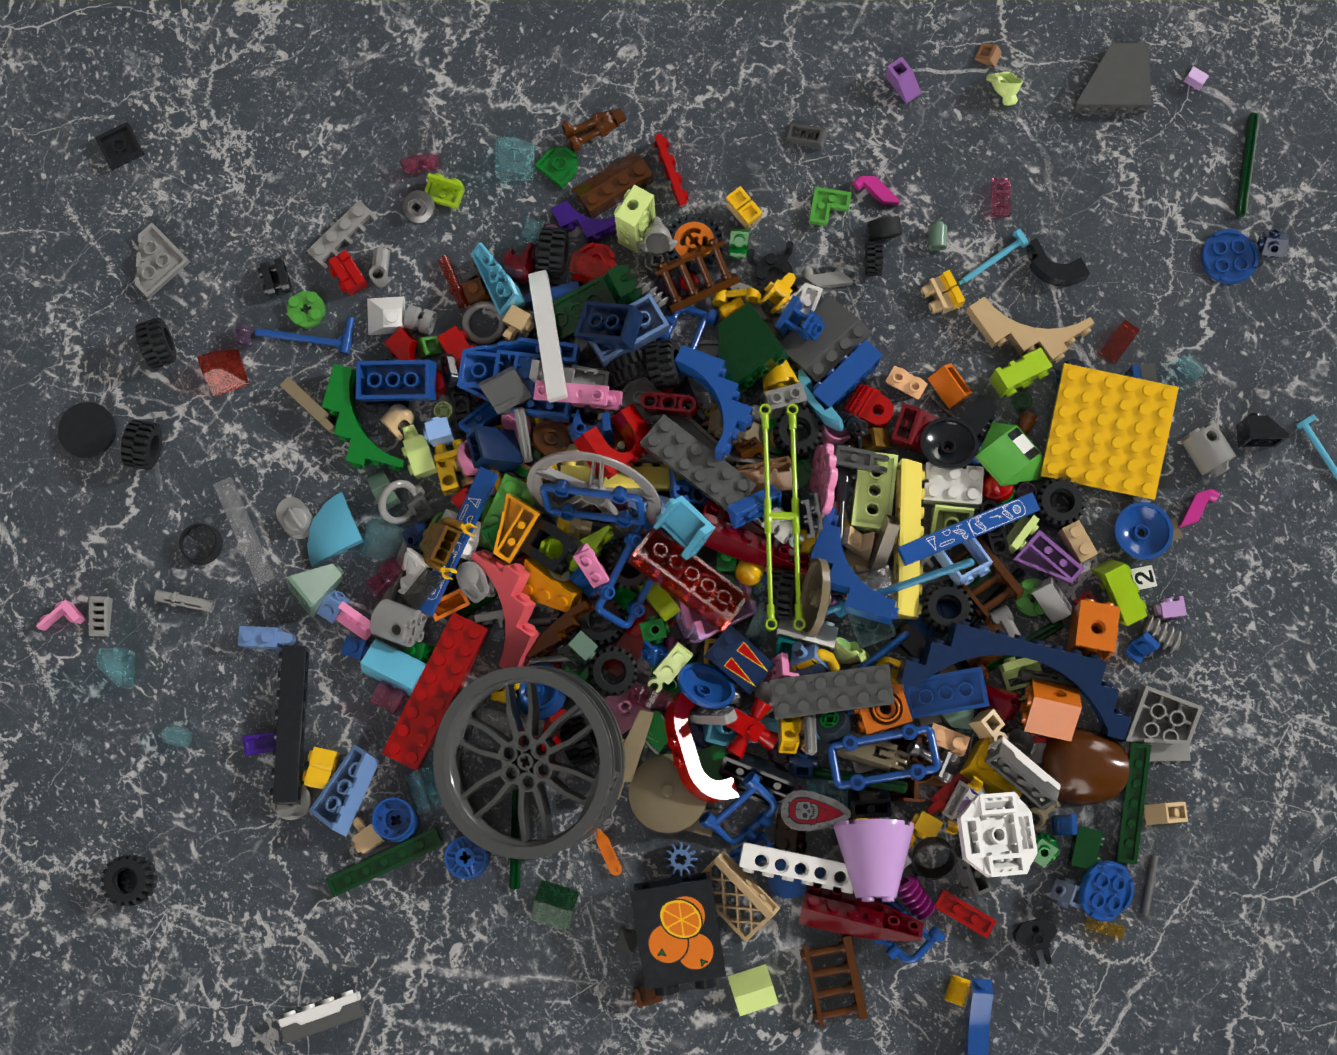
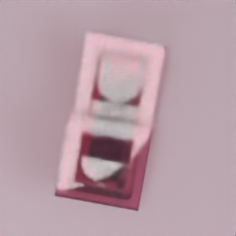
[991,178,1011,217]

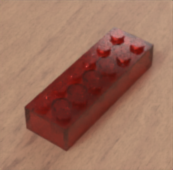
[627,526,750,633]

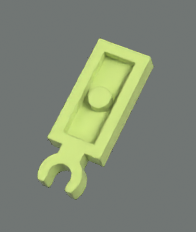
[647,642,693,693]

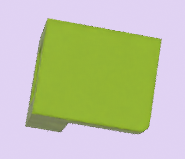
[536,536,563,563]

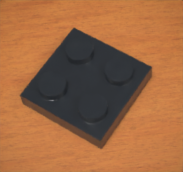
[95,122,145,170]

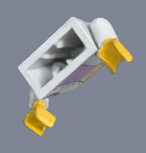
[942,776,987,835]

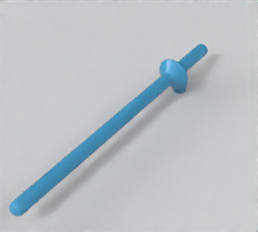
[826,558,975,618]

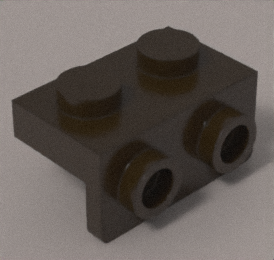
[775,814,807,854]

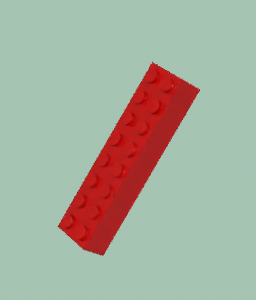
[381,612,490,772]

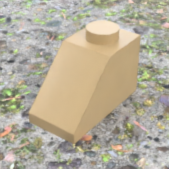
[1144,802,1188,825]

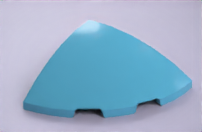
[307,492,364,567]

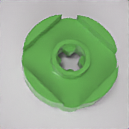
[287,291,326,329]
[1013,578,1045,617]

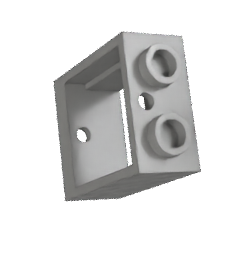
[763,382,807,421]

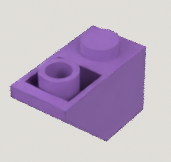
[885,57,921,104]

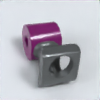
[663,638,700,659]

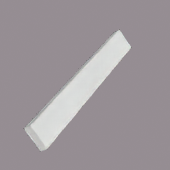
[528,269,568,403]

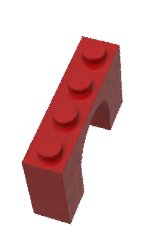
[573,403,650,480]

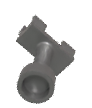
[906,740,960,783]

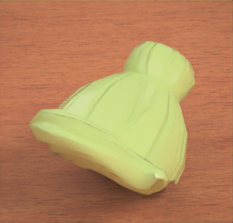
[986,71,1023,106]
[832,637,871,666]

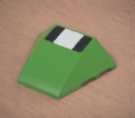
[975,422,1043,486]

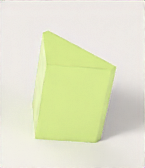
[930,504,974,534]
[728,964,778,1016]

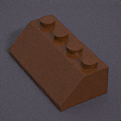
[572,152,653,218]

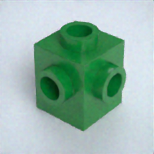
[640,616,670,645]
[1034,832,1059,868]

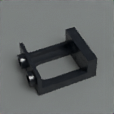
[520,516,582,576]

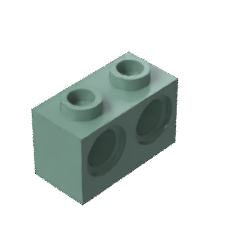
[560,631,598,666]

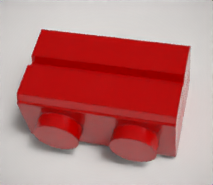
[328,250,368,296]

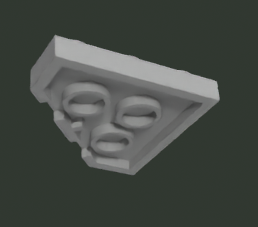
[135,223,190,299]

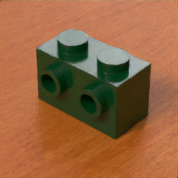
[1067,825,1104,870]

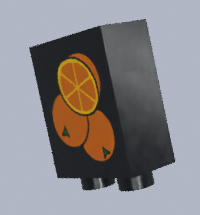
[630,871,726,996]

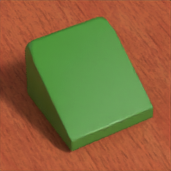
[417,336,442,360]

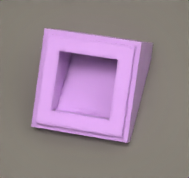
[1183,66,1209,91]

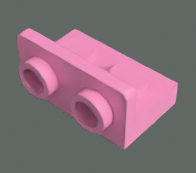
[573,542,610,588]
[336,601,372,641]
[762,653,799,683]

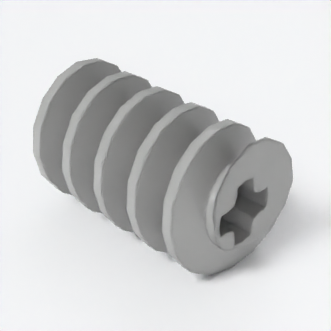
[636,275,668,311]
[1142,614,1188,654]

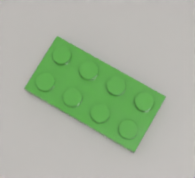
[478,473,535,551]

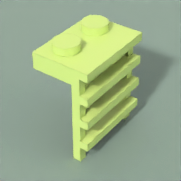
[990,515,1040,554]
[998,657,1042,701]

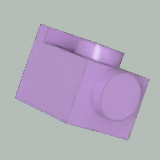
[1154,596,1187,620]

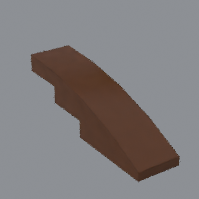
[527,601,594,659]

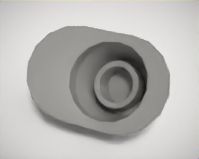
[276,497,314,539]

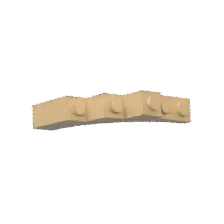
[966,297,1094,363]

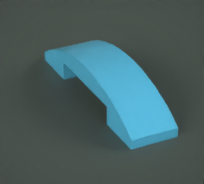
[798,369,844,431]

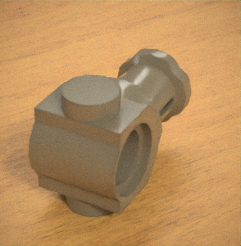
[1026,801,1061,834]

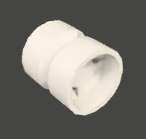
[761,507,793,544]

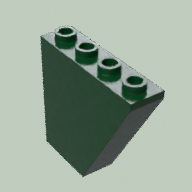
[718,302,789,392]

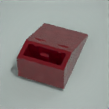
[890,403,948,455]

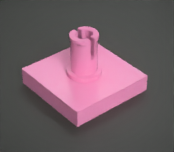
[604,685,651,734]

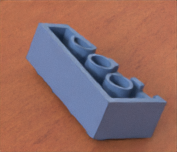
[309,744,380,837]

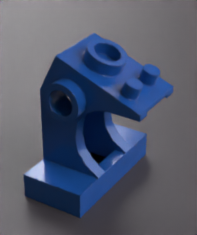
[774,295,826,341]
[568,409,615,445]

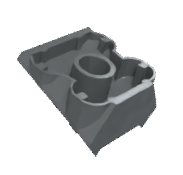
[478,366,532,415]

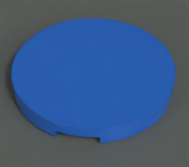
[1201,229,1259,284]
[1079,861,1134,922]

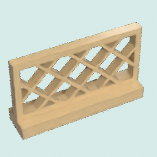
[701,850,780,942]

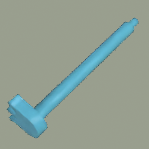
[958,228,1029,285]
[1296,414,1337,480]

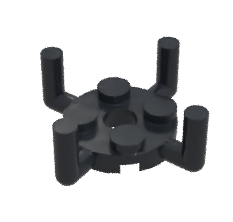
[747,241,802,297]

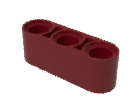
[640,392,698,417]

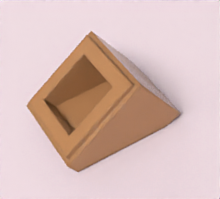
[975,43,1001,67]

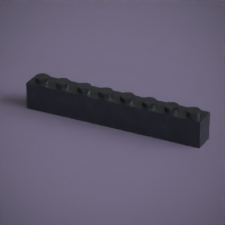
[270,646,310,805]

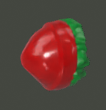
[982,472,1016,506]

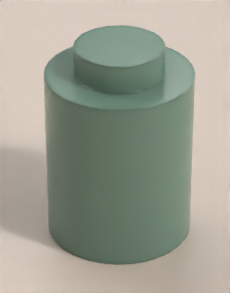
[928,221,947,251]

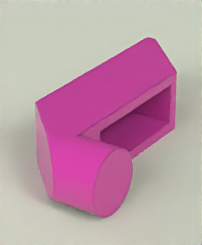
[852,176,900,206]
[1178,489,1220,528]

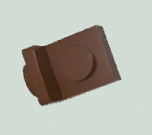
[735,437,764,461]
[631,984,663,1008]

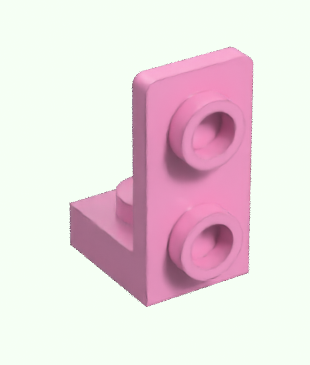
[36,600,86,631]

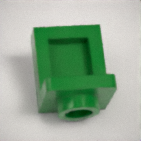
[403,642,435,664]

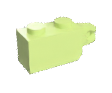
[401,424,438,480]

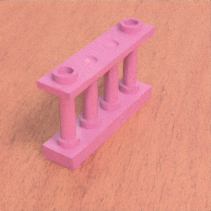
[533,380,623,411]

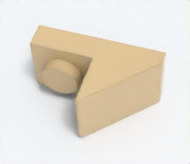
[842,526,875,561]

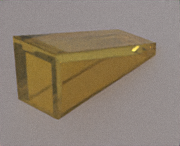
[1085,916,1127,940]

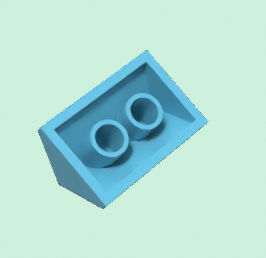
[360,639,426,696]

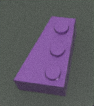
[1012,530,1085,584]

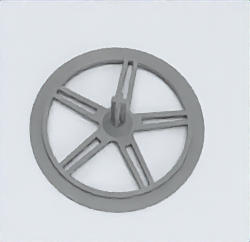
[527,451,661,538]

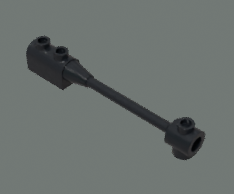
[831,443,857,598]

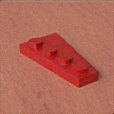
[652,133,689,209]
[602,602,677,678]

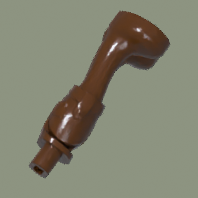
[561,108,626,153]

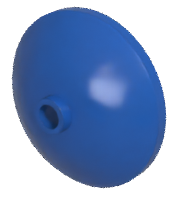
[1114,502,1173,560]
[677,663,735,709]

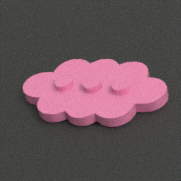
[809,443,838,515]

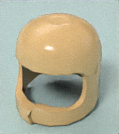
[380,404,414,441]

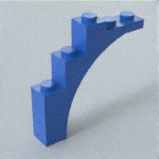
[675,345,755,461]

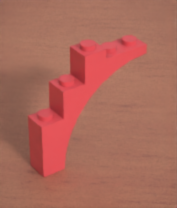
[471,550,541,668]

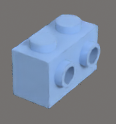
[423,417,456,449]

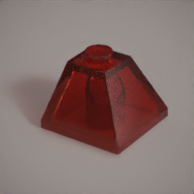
[197,350,250,397]

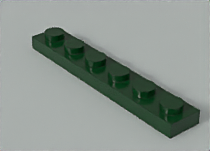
[1115,742,1151,865]
[326,827,444,898]

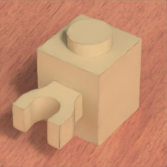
[502,304,535,341]
[968,709,1008,743]
[352,817,386,854]

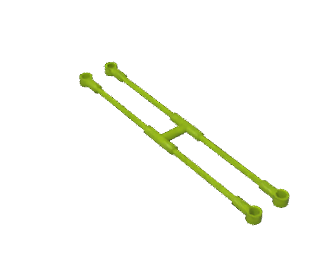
[759,403,806,631]

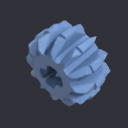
[664,842,698,876]

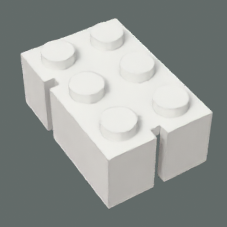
[921,462,984,509]

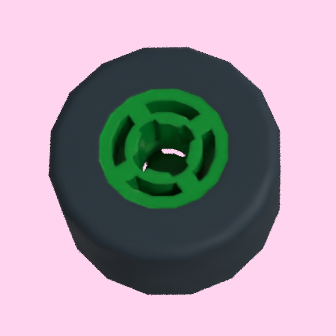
[816,711,852,744]

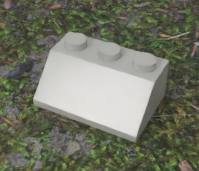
[775,617,838,652]

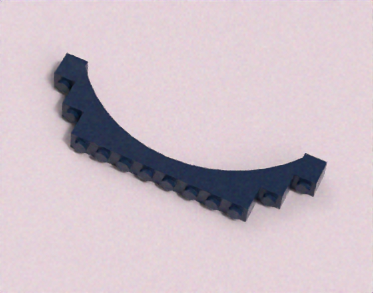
[896,620,1131,741]

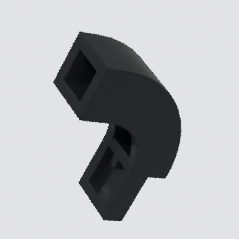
[1027,238,1090,286]

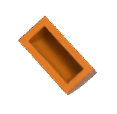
[928,363,973,409]
[433,587,471,622]

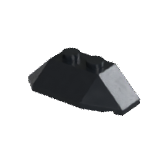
[718,752,800,806]

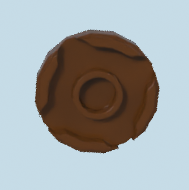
[532,419,570,456]

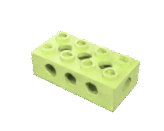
[614,185,656,253]
[850,452,898,533]

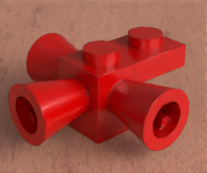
[726,697,778,758]

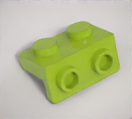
[424,173,465,210]

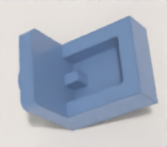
[317,590,350,624]

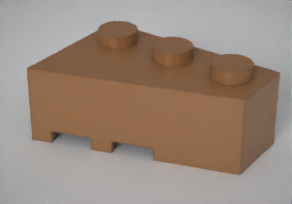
[734,456,799,495]

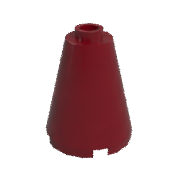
[977,684,1022,730]

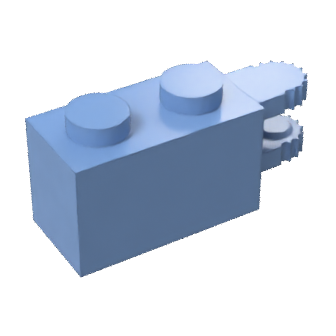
[238,626,296,650]

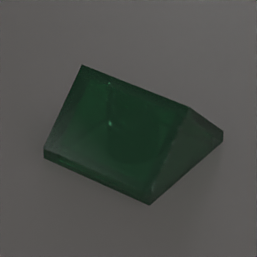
[530,880,580,931]

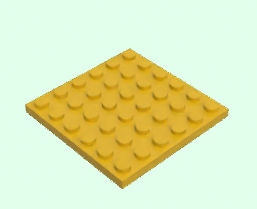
[1039,363,1179,500]

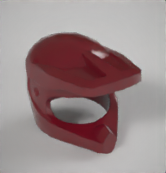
[504,242,535,283]

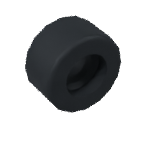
[867,216,902,241]

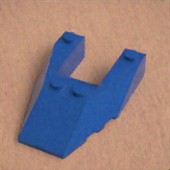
[457,338,581,423]

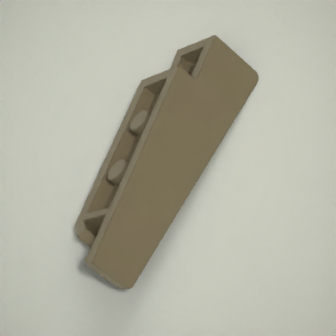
[618,710,654,799]

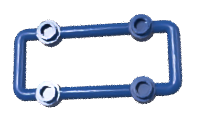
[540,479,646,528]
[595,521,673,629]
[828,724,941,791]

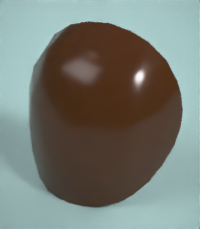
[1042,727,1129,806]

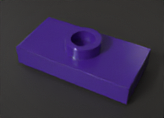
[242,731,276,757]

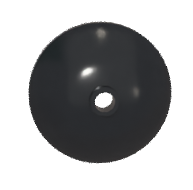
[920,417,979,470]

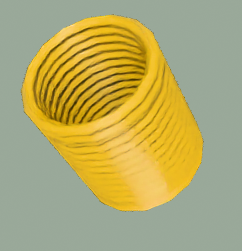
[718,297,745,320]
[943,974,970,1007]

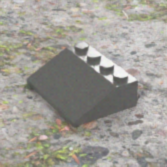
[780,296,872,387]

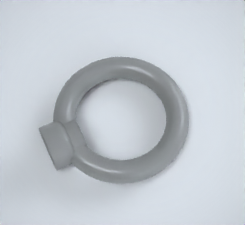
[462,301,506,345]
[378,480,426,525]

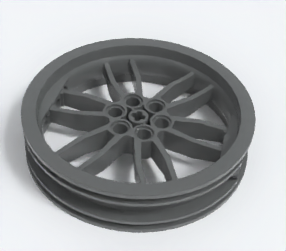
[433,666,625,859]

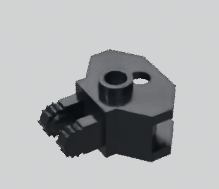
[1012,918,1057,967]

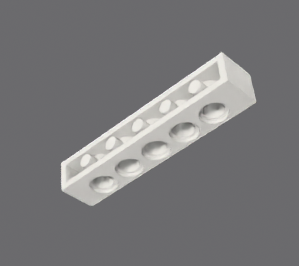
[738,842,853,894]

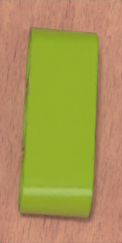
[637,575,681,622]

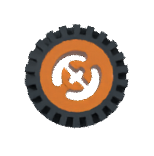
[667,214,723,274]

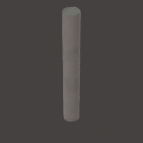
[1141,854,1159,916]

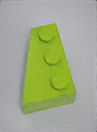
[989,347,1053,398]
[1090,559,1148,626]

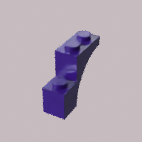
[551,200,617,244]

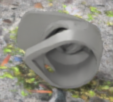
[456,561,496,603]

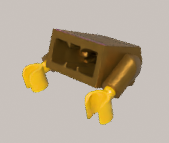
[419,517,478,580]

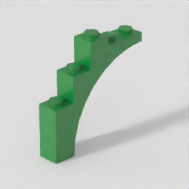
[322,364,407,472]

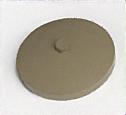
[799,558,831,638]
[629,754,707,834]

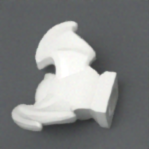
[398,547,431,595]

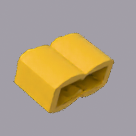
[302,747,340,790]

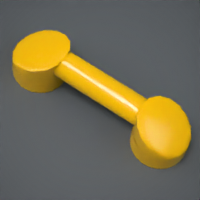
[712,287,762,307]

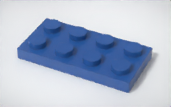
[904,667,990,719]

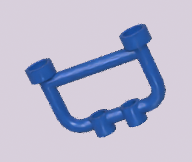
[656,306,719,350]
[699,771,777,845]
[872,893,946,964]

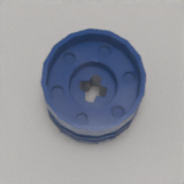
[372,798,419,842]
[444,836,490,879]

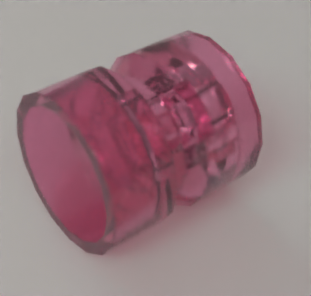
[370,680,407,715]

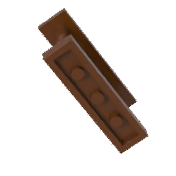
[652,238,740,313]
[937,536,1024,622]
[799,935,868,1028]

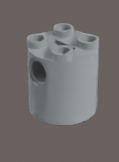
[1180,420,1236,477]
[370,599,427,647]

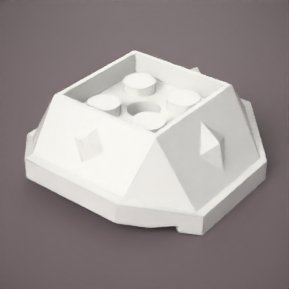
[957,792,1038,878]

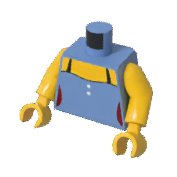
[789,642,840,676]

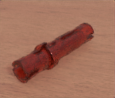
[437,255,469,309]

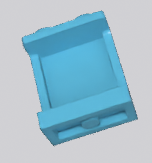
[653,495,715,560]

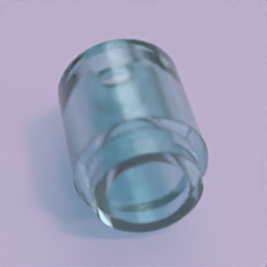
[1176,354,1206,382]
[161,724,193,748]

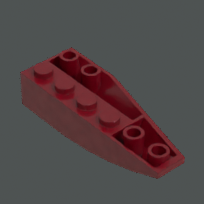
[700,499,809,573]
[798,882,924,941]

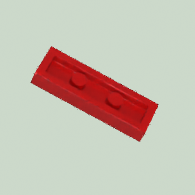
[935,889,997,938]

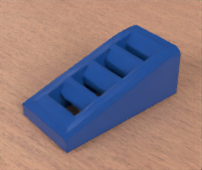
[1052,814,1077,835]

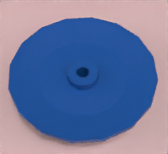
[515,663,567,719]

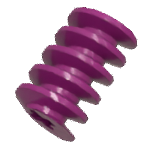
[898,876,935,920]

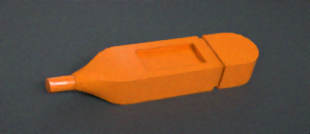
[596,828,622,876]

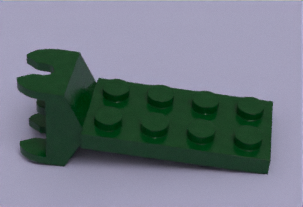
[553,265,642,342]

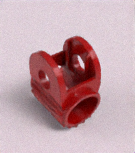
[843,384,894,429]

